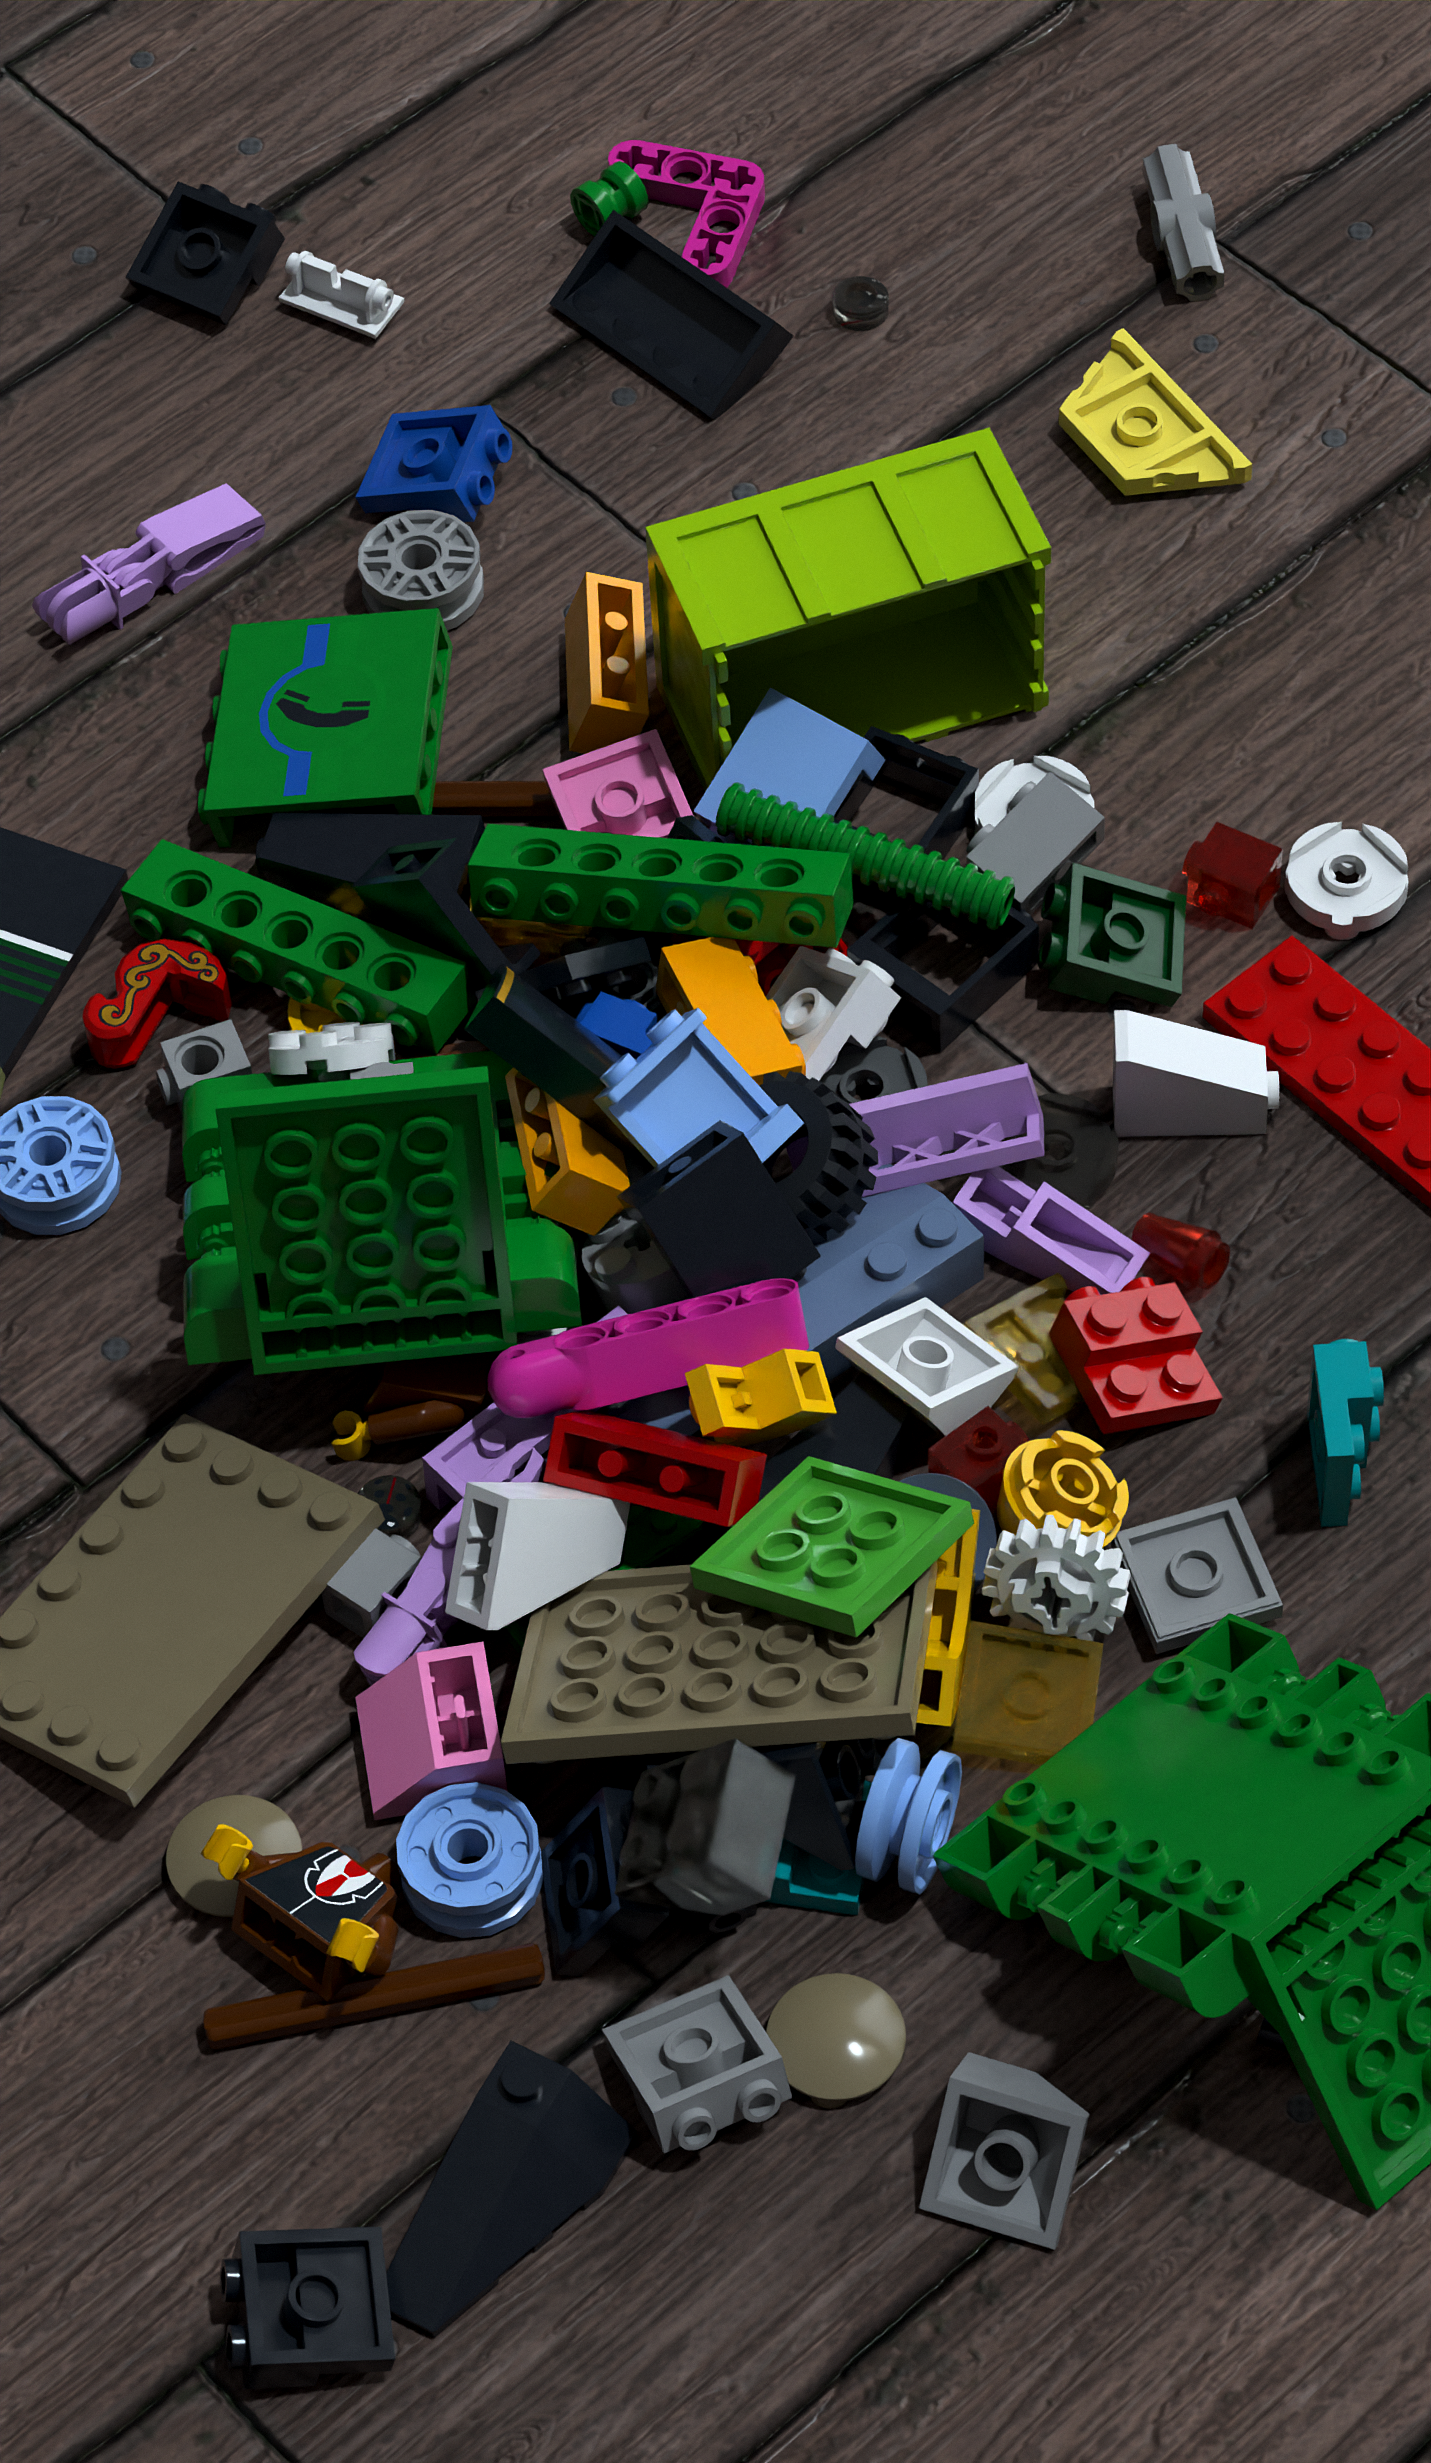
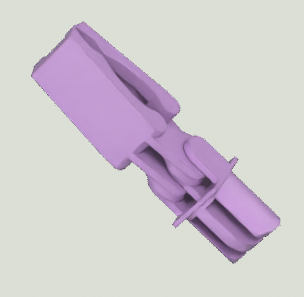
[32,483,266,645]
[353,1443,548,1686]

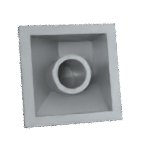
[919,2052,1089,2250]

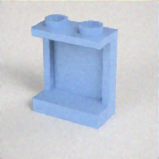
[694,687,885,847]
[593,1008,804,1168]

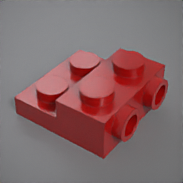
[1048,1277,1223,1434]

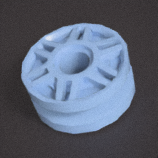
[0,1096,122,1235]
[855,1738,962,1895]
[396,1782,544,1938]

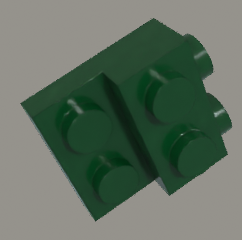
[1038,863,1186,1007]

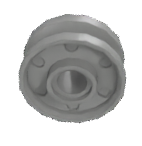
[358,510,484,631]

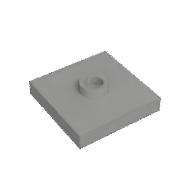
[1111,1497,1283,1654]

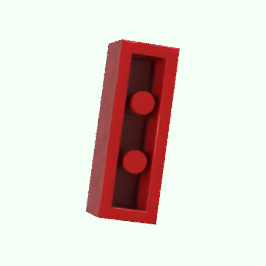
[543,1410,767,1527]

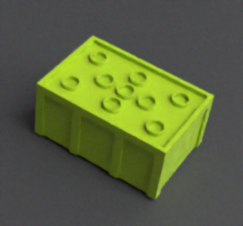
[645,427,1051,792]

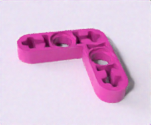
[608,140,765,288]

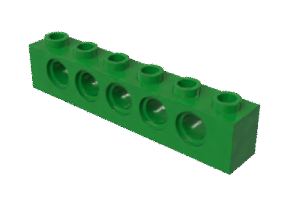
[468,823,853,948]
[121,839,476,1054]

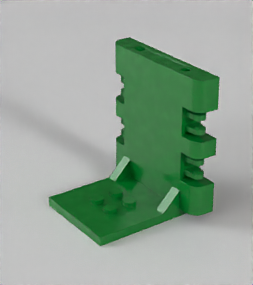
[182,1051,582,1375]
[933,1613,1431,2210]

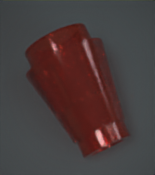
[1132,1212,1230,1290]

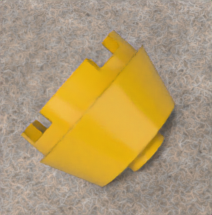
[997,1430,1129,1548]

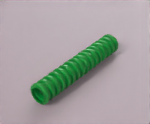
[716,782,1016,931]

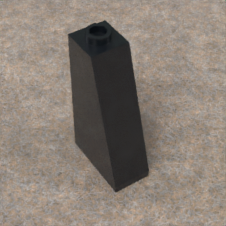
[256,813,485,928]
[702,1373,912,1552]

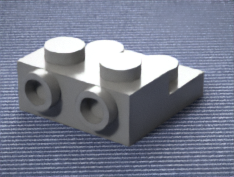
[602,1975,792,2153]

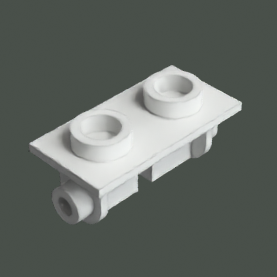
[279,251,405,339]

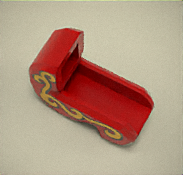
[82,939,232,1069]

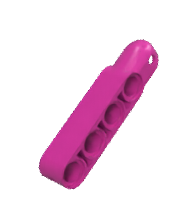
[488,1278,809,1418]

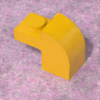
[685,1348,837,1447]

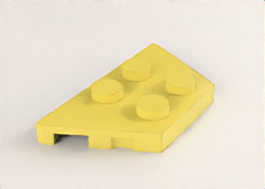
[1059,328,1252,496]

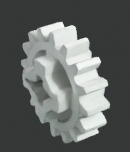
[982,1515,1131,1649]

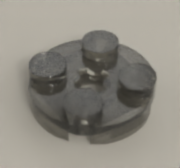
[999,1093,1119,1210]

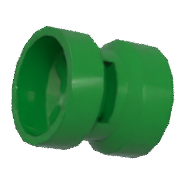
[570,161,649,236]

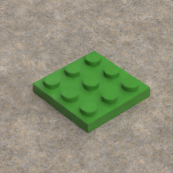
[689,1456,974,1638]

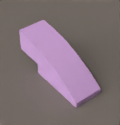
[952,1166,1150,1295]

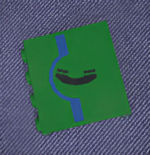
[198,608,453,848]

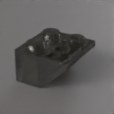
[614,1738,795,1915]

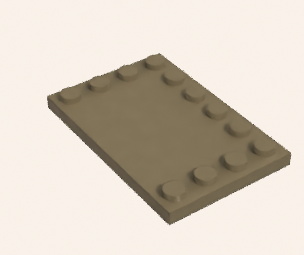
[0,1414,385,1808]
[501,1560,938,1764]

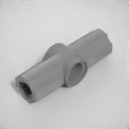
[1142,144,1225,302]

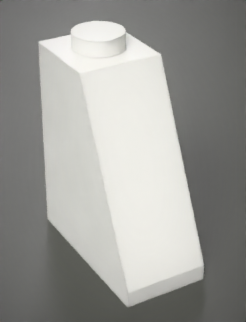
[1113,1010,1279,1137]
[445,1482,630,1630]

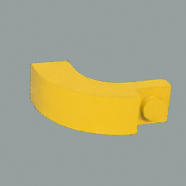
[916,1509,980,1727]

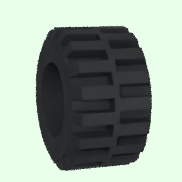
[759,1071,878,1245]

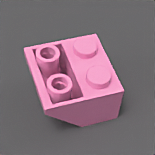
[355,1642,508,1820]

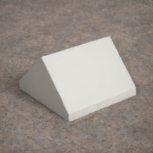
[835,1297,1019,1448]

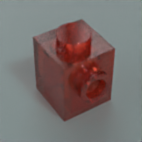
[1182,822,1283,929]
[928,1406,1030,1511]

